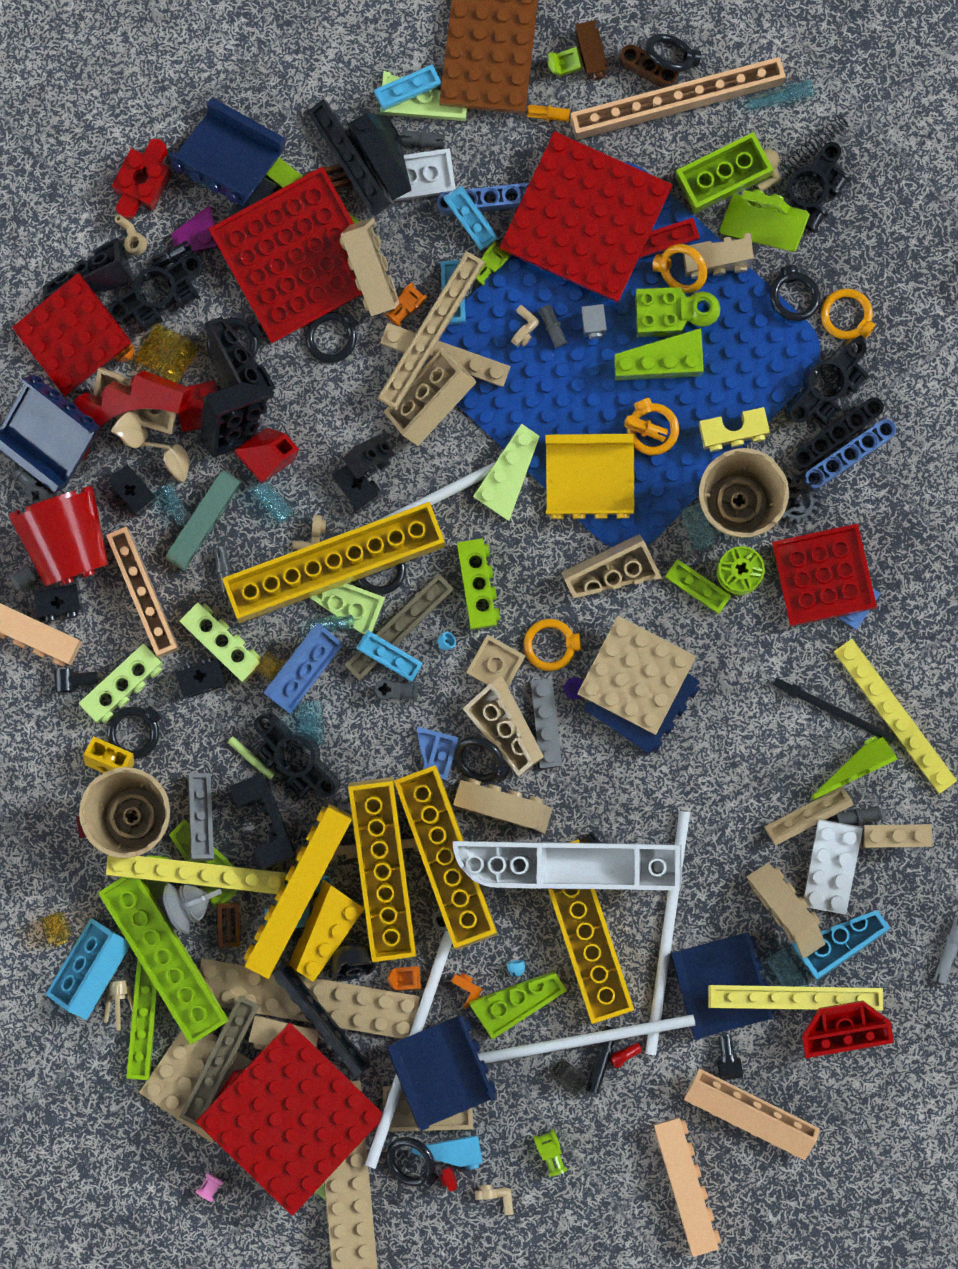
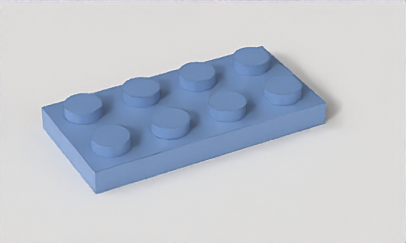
[264,623,344,714]

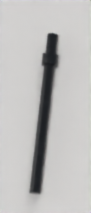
[773,677,895,743]

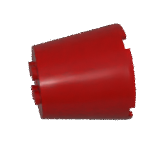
[8,486,108,586]

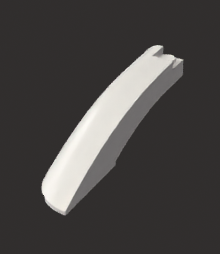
[453,841,682,891]

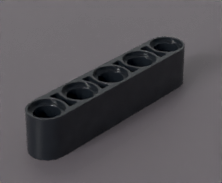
[792,397,884,471]

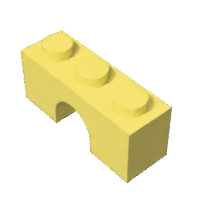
[698,407,770,452]

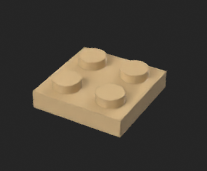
[466,634,526,687]

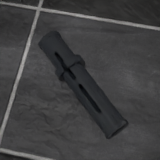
[585,1025,616,1094]

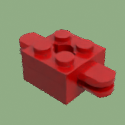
[112,138,172,220]

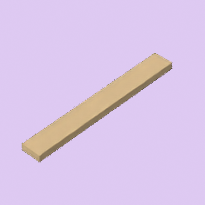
[377,251,485,410]

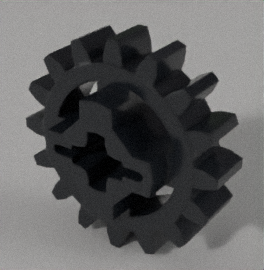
[782,475,822,524]

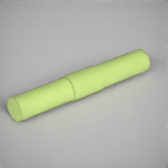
[227,736,276,780]

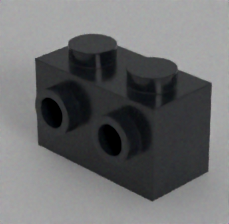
[342,434,396,479]

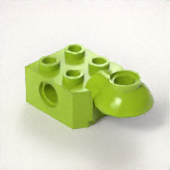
[635,287,721,337]

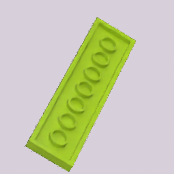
[98,877,229,1045]

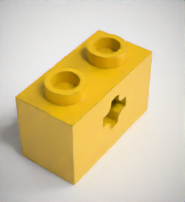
[83,736,134,773]

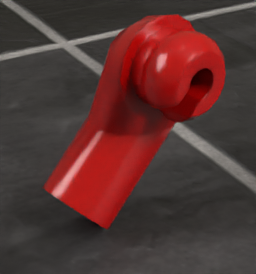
[610,1043,642,1068]

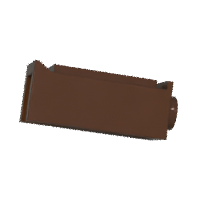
[575,20,609,81]

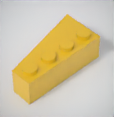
[289,880,365,982]

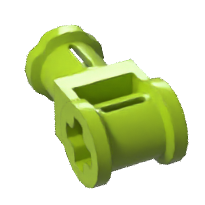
[475,241,511,286]
[533,1128,568,1177]

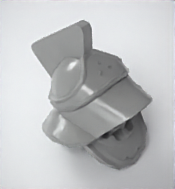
[156,883,222,934]

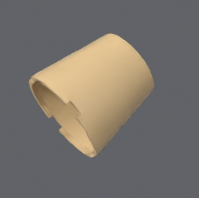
[699,448,789,538]
[79,767,170,858]

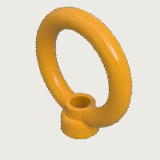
[652,244,707,294]
[820,288,876,340]
[627,398,679,456]
[523,619,581,671]

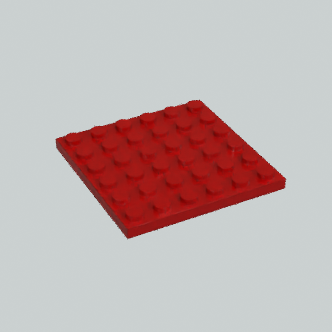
[499,131,673,303]
[208,166,363,344]
[195,1022,383,1216]

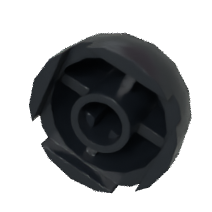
[330,941,376,981]

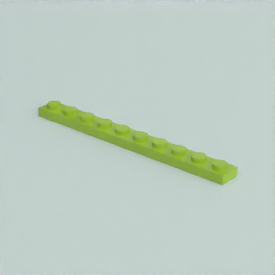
[126,855,170,1080]

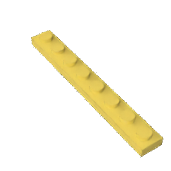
[834,639,957,794]
[105,855,286,894]
[708,985,883,1011]

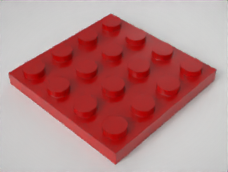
[12,273,132,397]
[772,523,877,627]

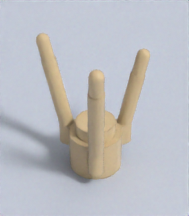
[104,981,134,1031]

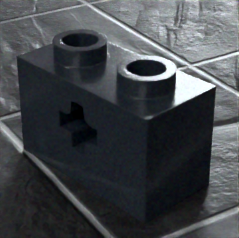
[108,464,158,517]
[332,465,380,513]
[33,584,84,622]
[175,657,227,699]

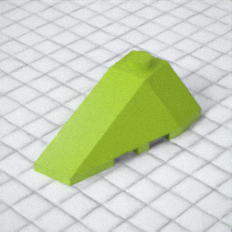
[811,736,898,800]

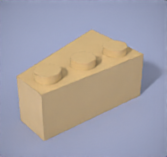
[683,233,754,279]

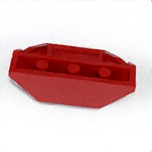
[802,1000,894,1058]

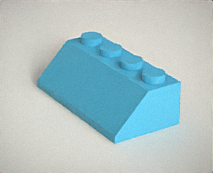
[45,918,130,1020]

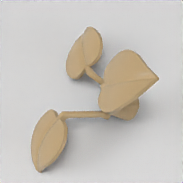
[111,411,189,483]

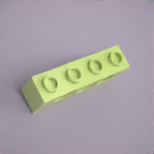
[180,602,262,683]
[79,643,164,724]

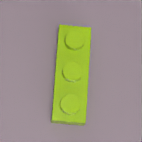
[664,559,731,615]

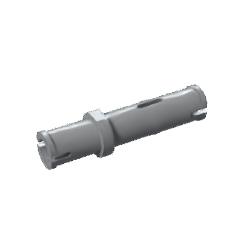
[933,917,958,984]

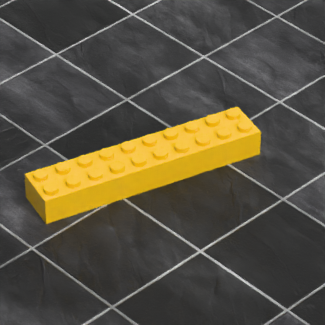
[222,501,445,623]

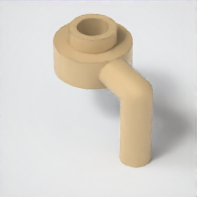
[756,148,782,191]
[115,215,147,256]
[511,305,539,347]
[293,515,326,550]
[475,1185,513,1215]

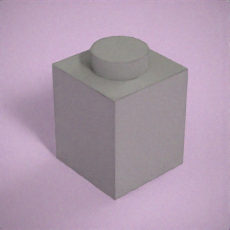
[581,304,607,339]

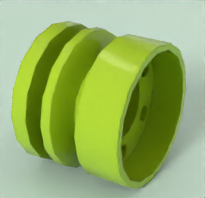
[716,546,765,596]

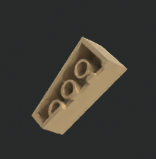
[340,217,400,316]
[561,534,662,598]
[462,676,544,776]
[453,778,553,834]
[747,862,825,959]

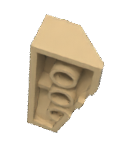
[93,368,176,434]

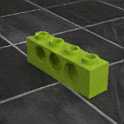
[457,538,501,631]

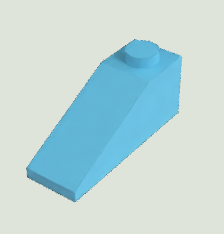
[412,1135,483,1170]

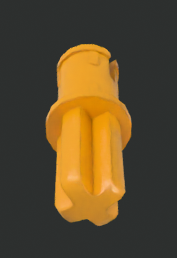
[527,104,570,122]
[624,415,668,442]

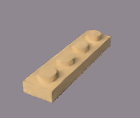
[764,786,854,846]

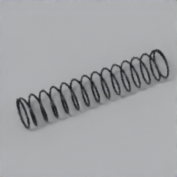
[780,115,848,176]

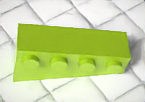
[614,328,704,381]

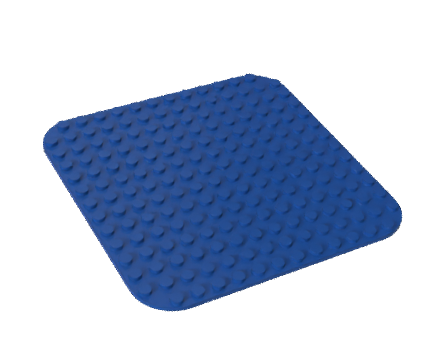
[427,162,820,547]

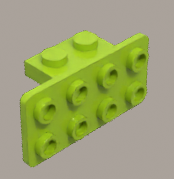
[719,189,809,252]

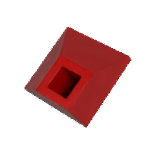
[234,427,299,484]

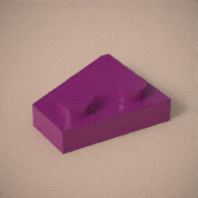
[172,206,218,253]

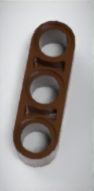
[620,44,678,88]

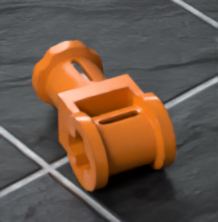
[385,282,428,327]

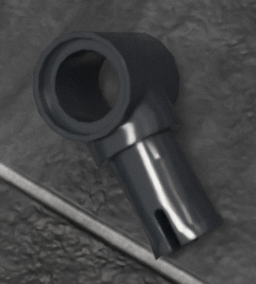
[54,669,98,693]
[718,1035,743,1080]

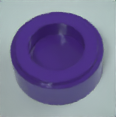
[564,677,583,700]

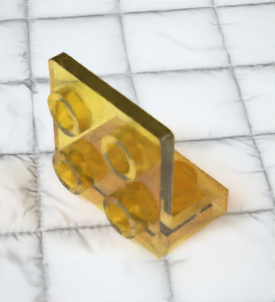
[134,324,199,383]

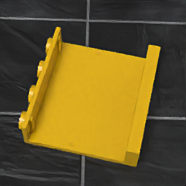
[545,434,634,519]

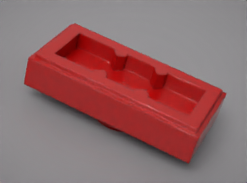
[440,1165,458,1192]

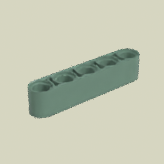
[165,470,242,571]

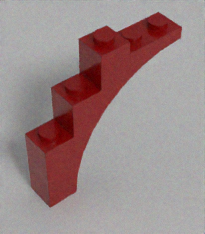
[73,370,192,461]

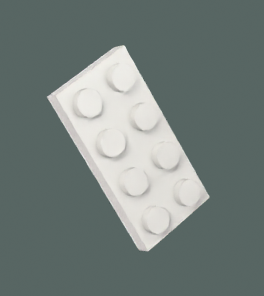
[365,148,456,202]
[803,819,863,915]

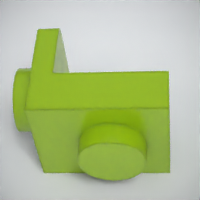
[548,47,584,77]

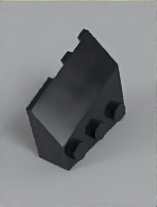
[200,382,275,458]

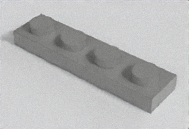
[530,678,562,769]
[187,773,214,861]

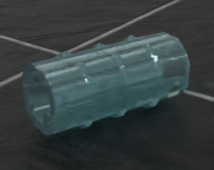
[251,481,295,524]

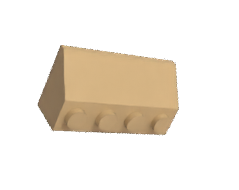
[384,348,476,446]

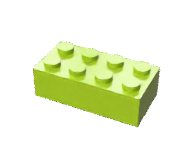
[675,132,774,215]

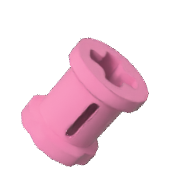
[195,1172,224,1202]

